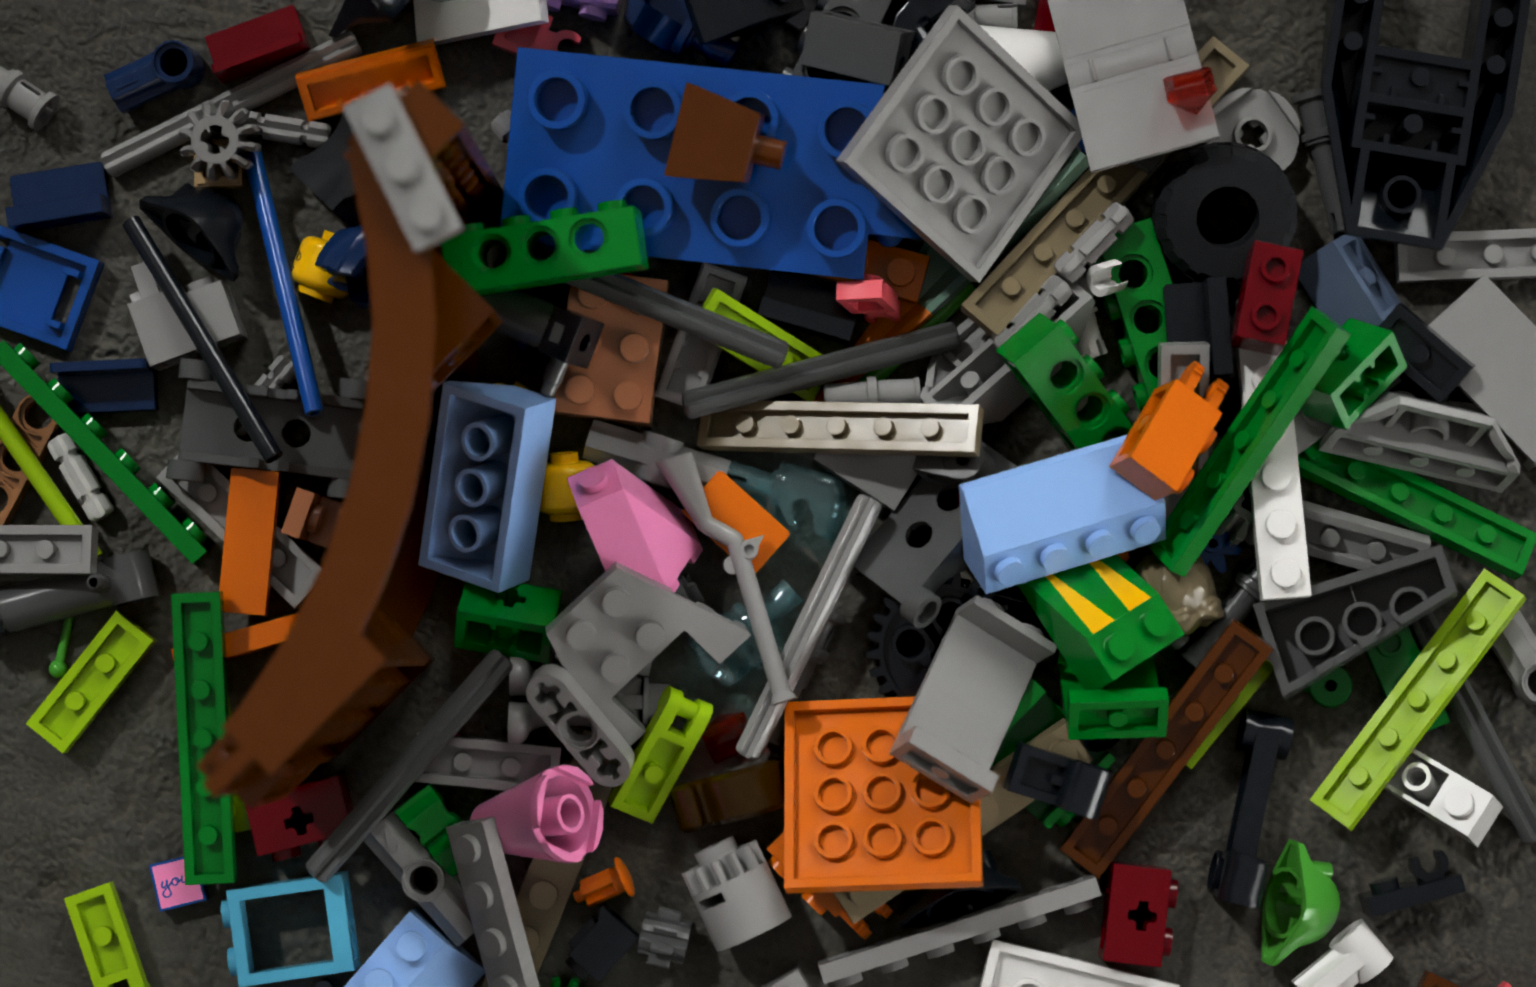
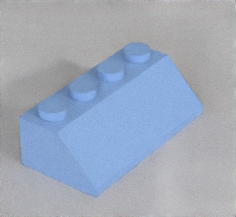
[418,381,556,593]
[959,434,1166,594]
[344,907,485,987]

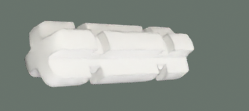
[47,433,114,522]

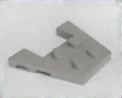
[545,562,751,761]

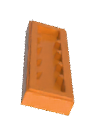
[295,38,447,122]

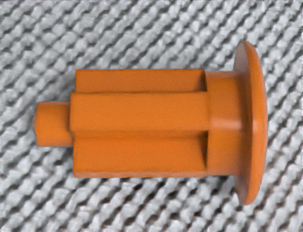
[573,857,635,907]

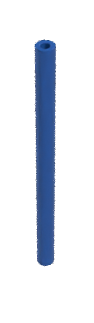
[245,151,324,417]

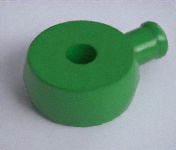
[1303,667,1353,708]

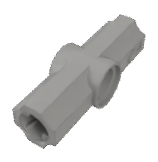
[582,419,731,489]
[364,811,474,948]

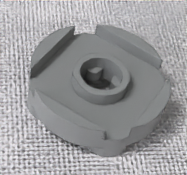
[1205,88,1300,171]

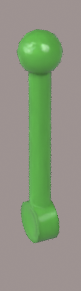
[49,617,74,678]

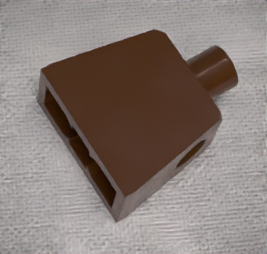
[664,83,787,183]

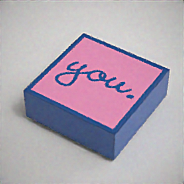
[149,856,209,912]

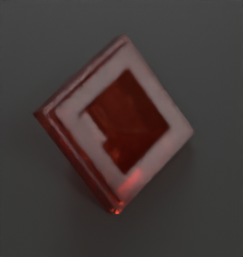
[1163,66,1217,115]
[702,712,748,763]

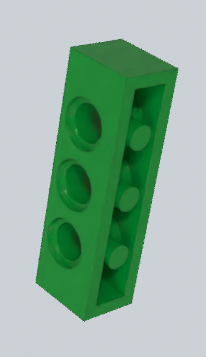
[441,200,649,296]
[1093,218,1172,413]
[995,312,1133,451]

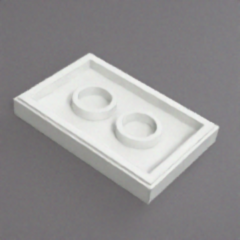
[413,0,549,45]

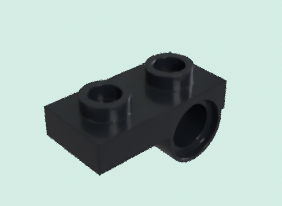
[1003,741,1113,820]

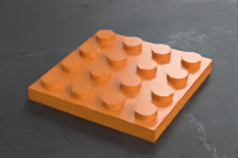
[784,696,983,894]

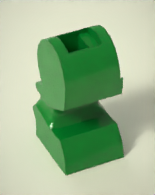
[394,783,464,877]

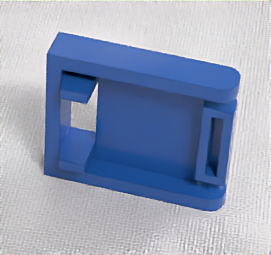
[0,225,104,352]

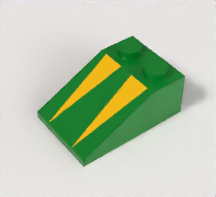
[1017,555,1185,690]

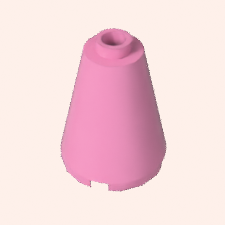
[470,764,604,864]

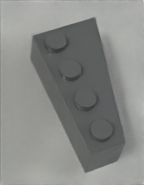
[1253,545,1458,700]

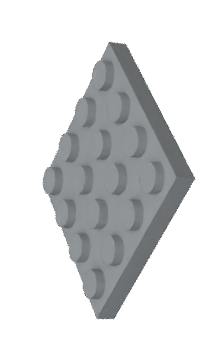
[836,5,1082,283]

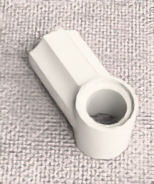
[1291,919,1393,987]

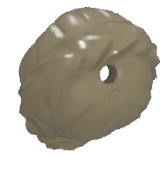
[1135,551,1224,636]

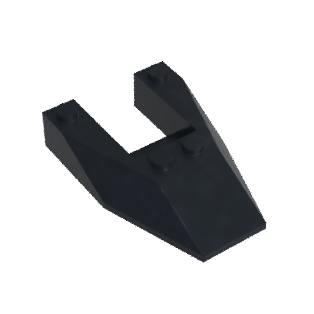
[1320,0,1531,251]

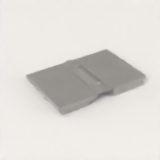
[1047,0,1220,174]

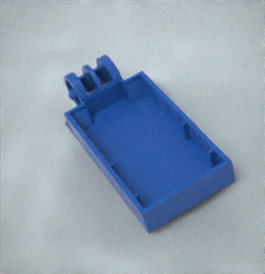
[500,47,923,280]

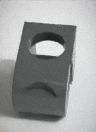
[912,447,995,488]

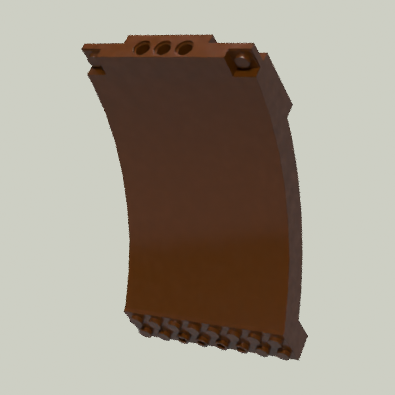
[196,80,504,809]

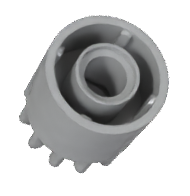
[682,836,792,952]

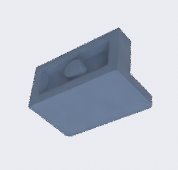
[1298,234,1401,326]

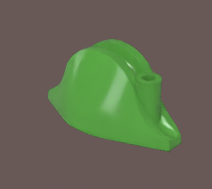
[1261,839,1340,966]

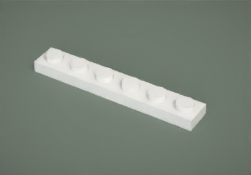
[1232,311,1312,601]

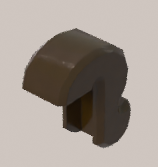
[670,758,784,833]

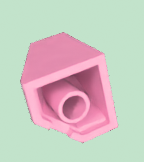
[567,459,703,593]

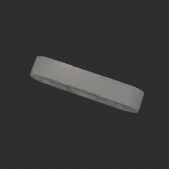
[526,664,635,787]

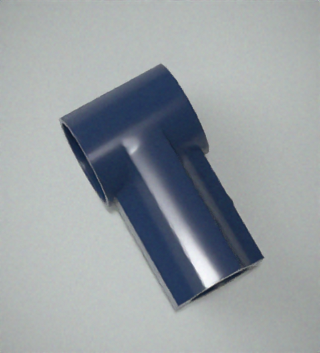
[104,40,205,114]

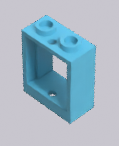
[221,871,361,987]

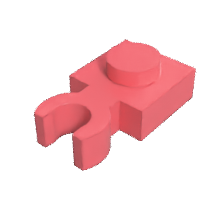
[492,15,581,56]
[836,274,901,323]

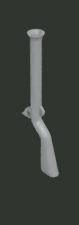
[656,452,798,706]

